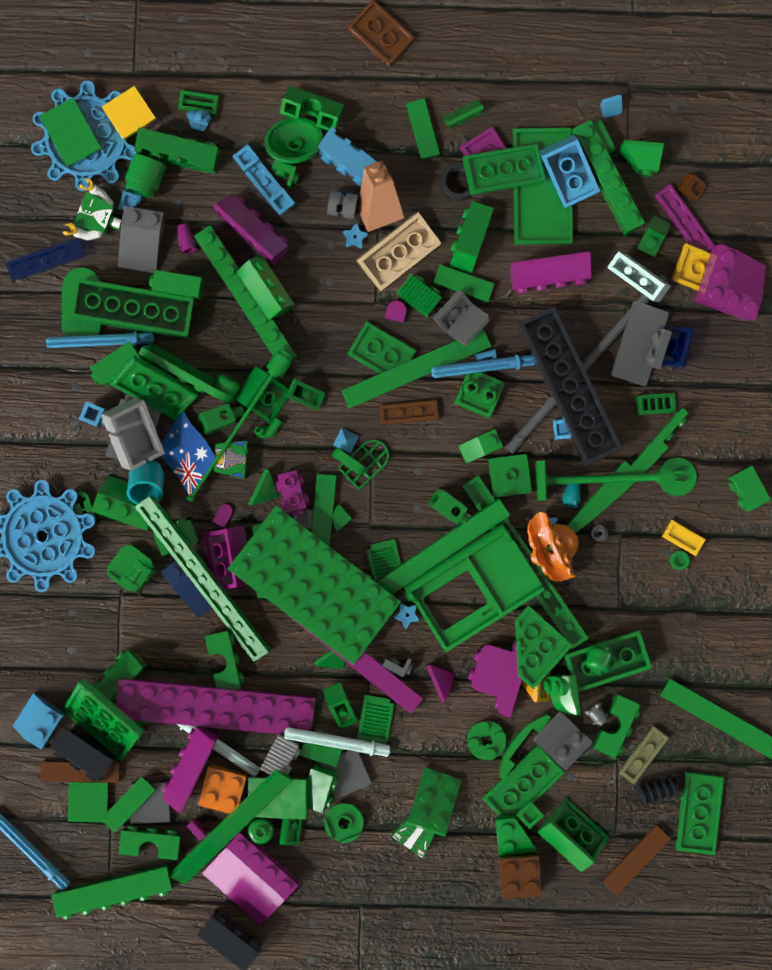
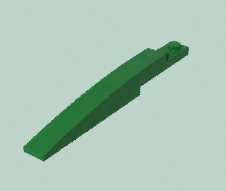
[547,408,688,551]
[462,476,588,649]

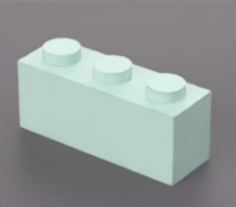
[607,251,671,302]

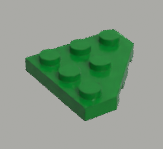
[515,606,573,690]

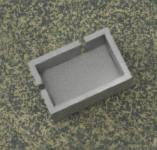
[100,398,165,471]

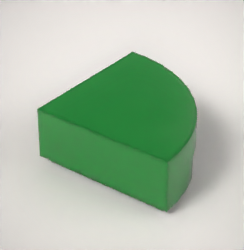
[333,505,352,532]

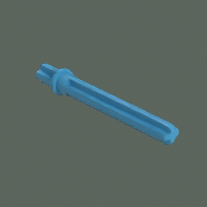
[46,331,154,348]
[431,354,535,378]
[0,813,70,890]

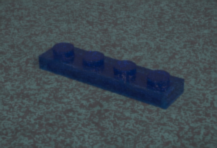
[5,238,86,282]

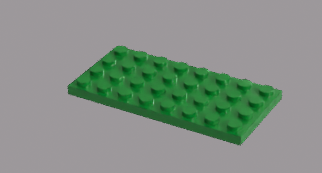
[228,506,401,665]

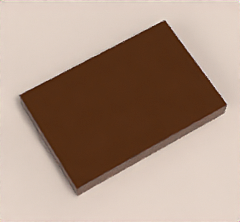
[347,0,415,68]

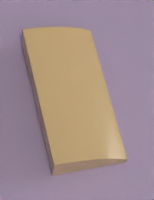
[356,212,442,291]

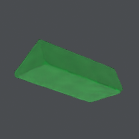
[443,100,484,129]

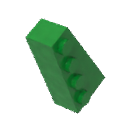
[134,127,220,174]

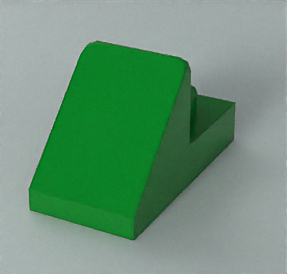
[636,215,671,258]
[286,379,325,411]

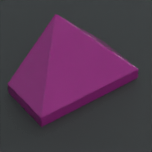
[426,664,455,703]

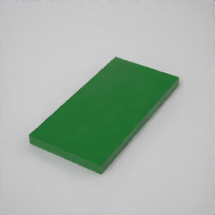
[512,128,573,245]

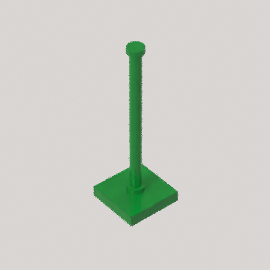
[536,461,660,501]

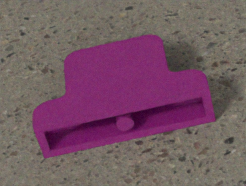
[468,640,522,717]

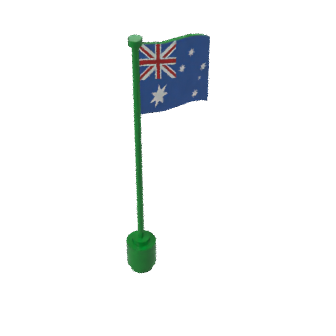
[161,348,294,503]

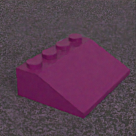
[202,829,299,925]

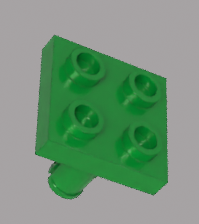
[454,372,505,419]

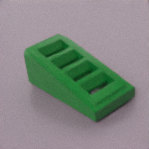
[636,393,676,416]

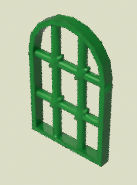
[338,440,389,490]

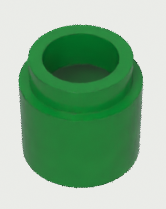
[125,154,167,198]

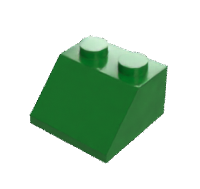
[234,366,289,424]

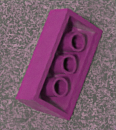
[213,194,289,266]
[509,252,591,294]
[162,726,220,813]

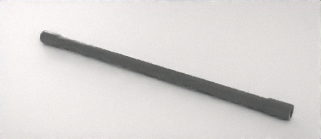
[504,274,668,454]

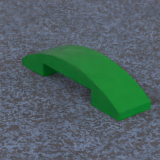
[499,713,551,780]

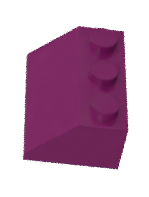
[202,526,248,589]

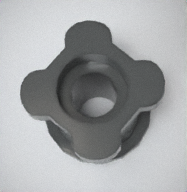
[584,701,609,726]

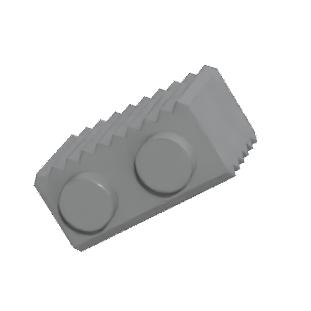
[260,734,301,774]

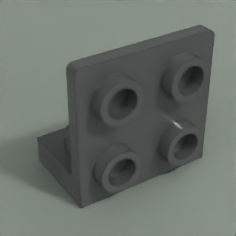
[534,712,593,771]

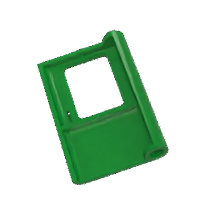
[403,524,545,653]

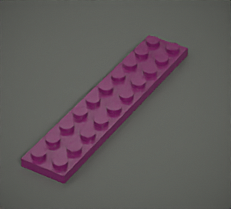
[115,678,316,734]

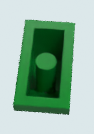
[458,429,503,464]
[323,682,358,729]

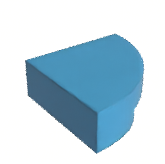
[118,191,143,211]

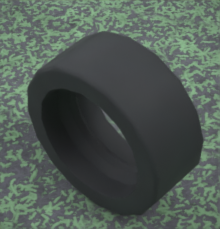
[440,162,472,201]

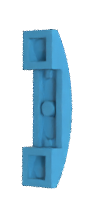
[233,144,295,216]

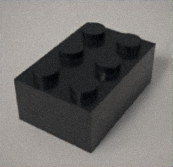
[50,728,119,782]
[197,908,262,970]

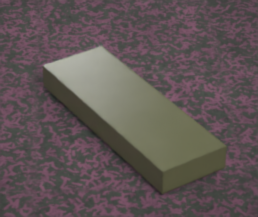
[618,726,669,785]

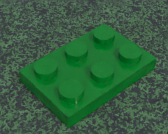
[407,767,462,836]

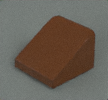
[677,174,707,202]

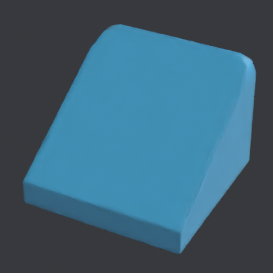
[600,95,622,118]
[553,419,571,440]

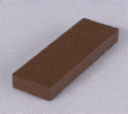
[379,400,439,425]

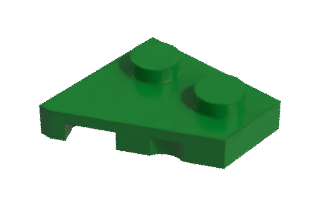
[495,815,537,856]

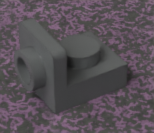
[382,657,414,677]

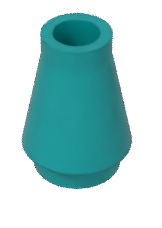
[561,484,580,508]

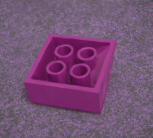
[695,244,766,321]

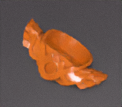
[527,511,579,581]

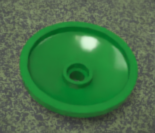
[264,117,323,163]

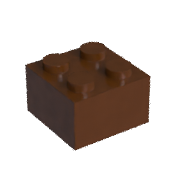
[498,852,542,899]

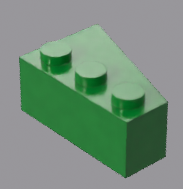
[449,201,494,275]

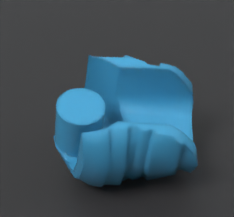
[186,110,211,131]

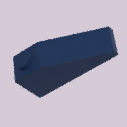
[161,561,212,618]

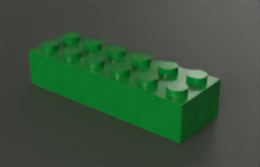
[70,278,194,339]

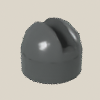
[591,525,609,542]

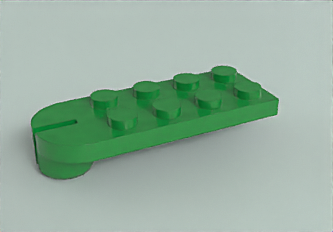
[139,343,240,402]

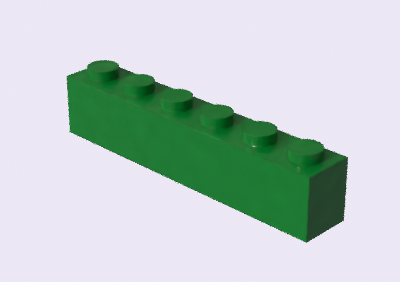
[571,120,645,236]
[51,863,174,919]

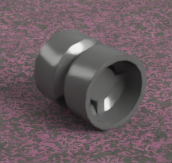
[327,190,358,220]

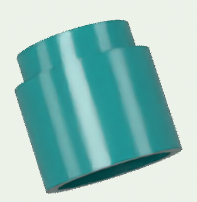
[127,460,164,504]

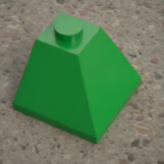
[619,140,664,177]

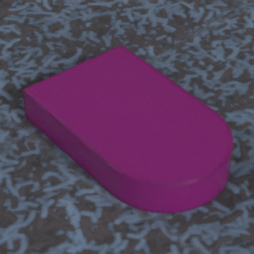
[212,504,233,528]

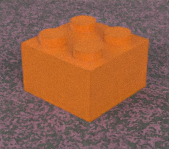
[198,764,248,814]

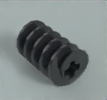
[636,776,679,808]

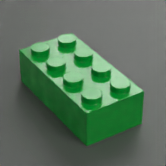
[563,629,652,692]

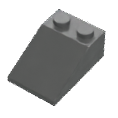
[118,206,166,273]

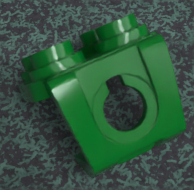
[107,545,159,595]

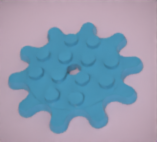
[31,81,136,191]
[0,480,95,592]

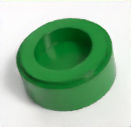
[669,551,690,570]

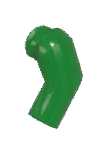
[254,418,282,439]

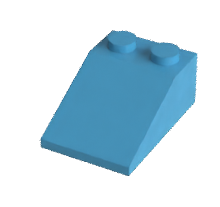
[539,134,600,208]

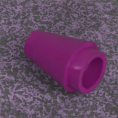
[177,224,198,254]

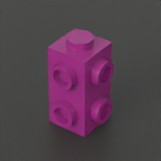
[275,470,310,517]

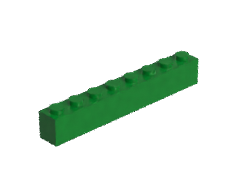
[194,226,297,361]

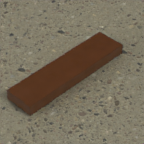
[40,761,120,783]
[602,824,671,895]

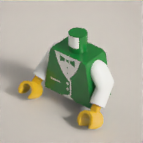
[63,178,122,240]

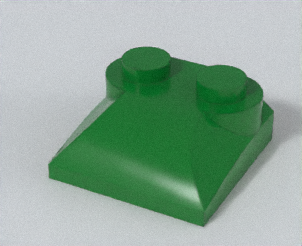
[543,674,581,715]

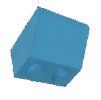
[13,693,66,749]

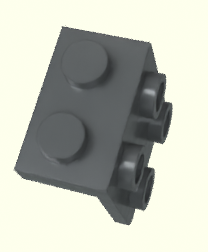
[433,290,491,346]

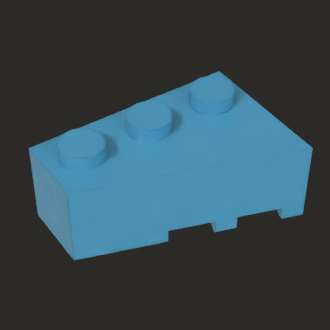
[318,127,377,186]

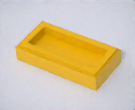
[661,520,706,556]

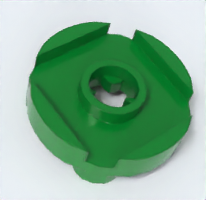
[467,720,506,760]
[324,802,364,843]

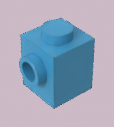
[79,401,108,428]

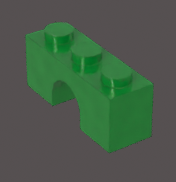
[280,86,344,131]
[205,630,245,689]
[592,693,641,759]
[119,825,182,860]

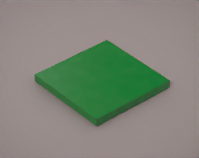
[63,678,144,761]

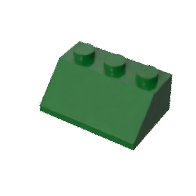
[237,255,295,320]
[91,475,163,531]
[93,649,148,704]
[538,798,609,872]

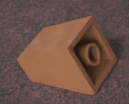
[358,161,404,232]

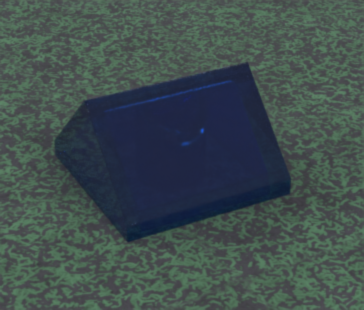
[661,326,694,370]

